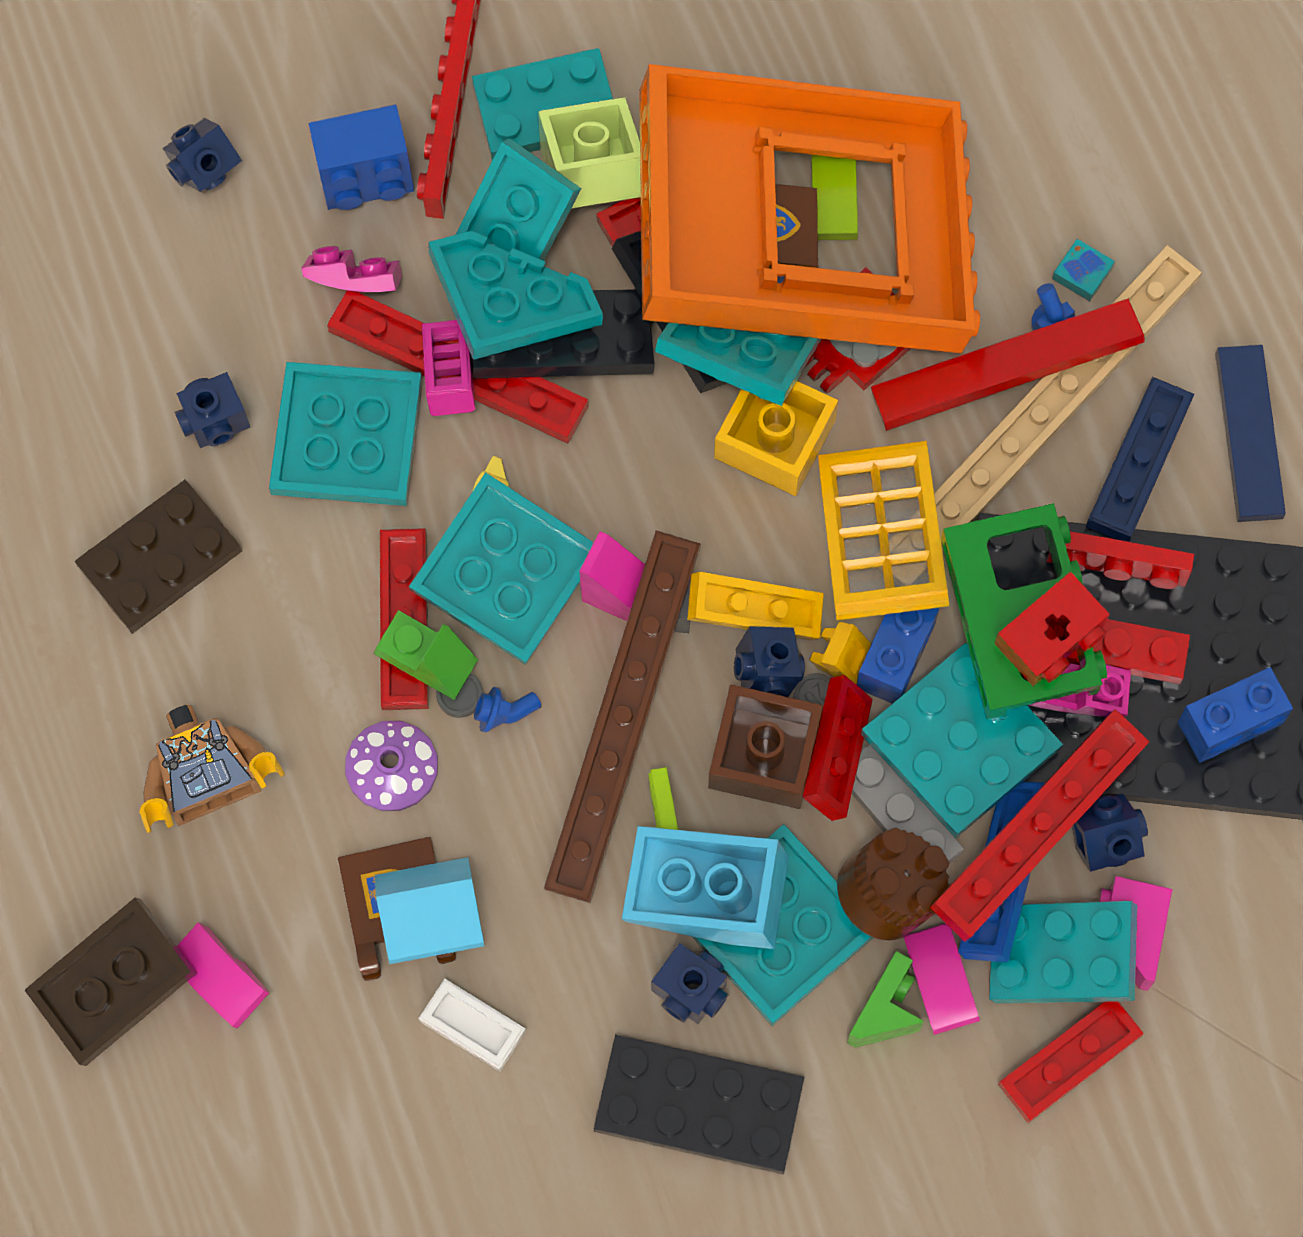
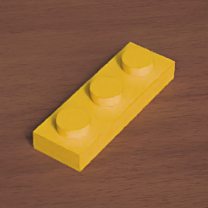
[687,572,824,641]

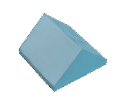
[375,857,485,964]

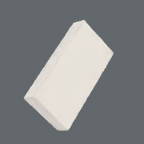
[418,978,526,1072]

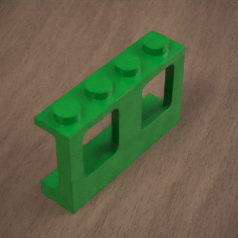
[941,503,1107,719]

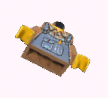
[139,705,285,833]

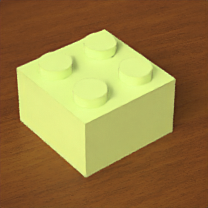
[538,97,641,208]

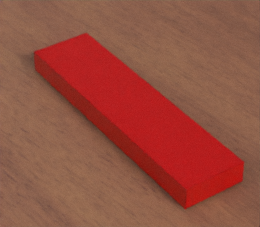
[380,528,429,710]

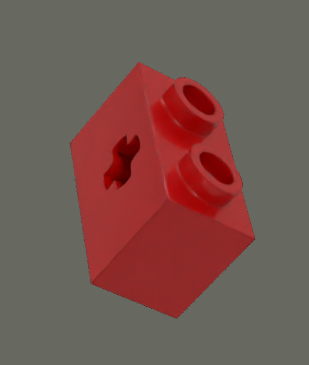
[995,571,1110,686]

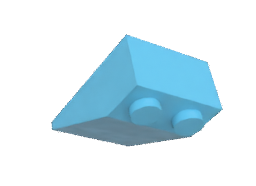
[622,826,789,949]

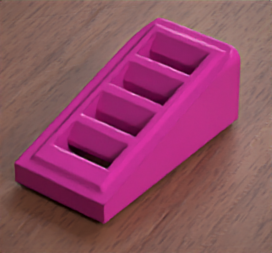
[422,320,475,416]

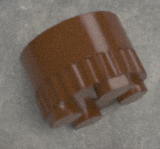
[837,827,950,941]

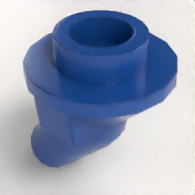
[1031,283,1075,331]
[474,687,541,732]

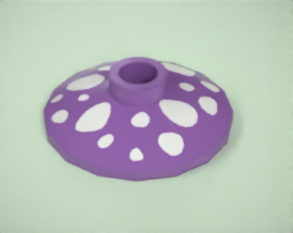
[345,721,438,811]

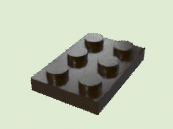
[74,479,242,634]
[25,898,197,1066]

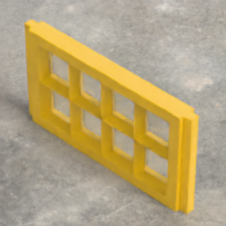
[818,441,949,620]

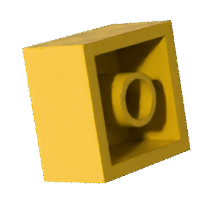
[714,381,838,496]

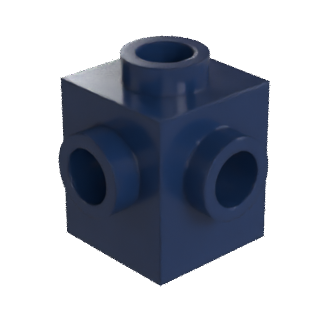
[162,118,242,192]
[174,372,250,448]
[734,626,805,697]
[1072,794,1148,872]
[651,943,729,1024]

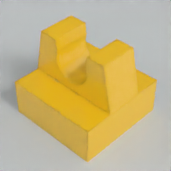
[810,622,871,685]

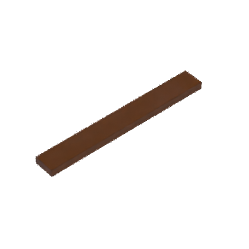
[544,530,701,904]

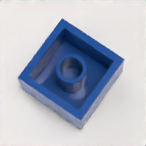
[308,104,414,210]

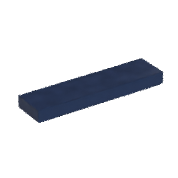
[1215,345,1286,522]
[1085,377,1195,542]

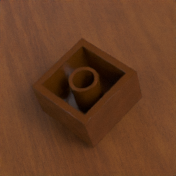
[708,684,823,809]

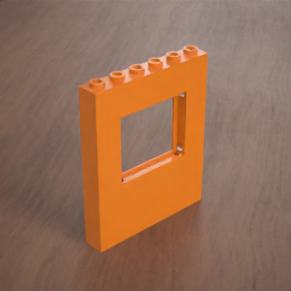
[639,64,980,353]

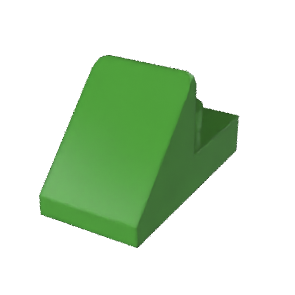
[373,610,478,700]
[847,951,924,1048]

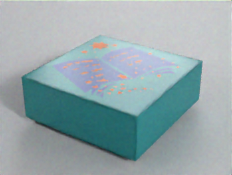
[1052,239,1115,301]

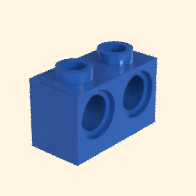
[857,608,939,704]
[1178,667,1293,763]

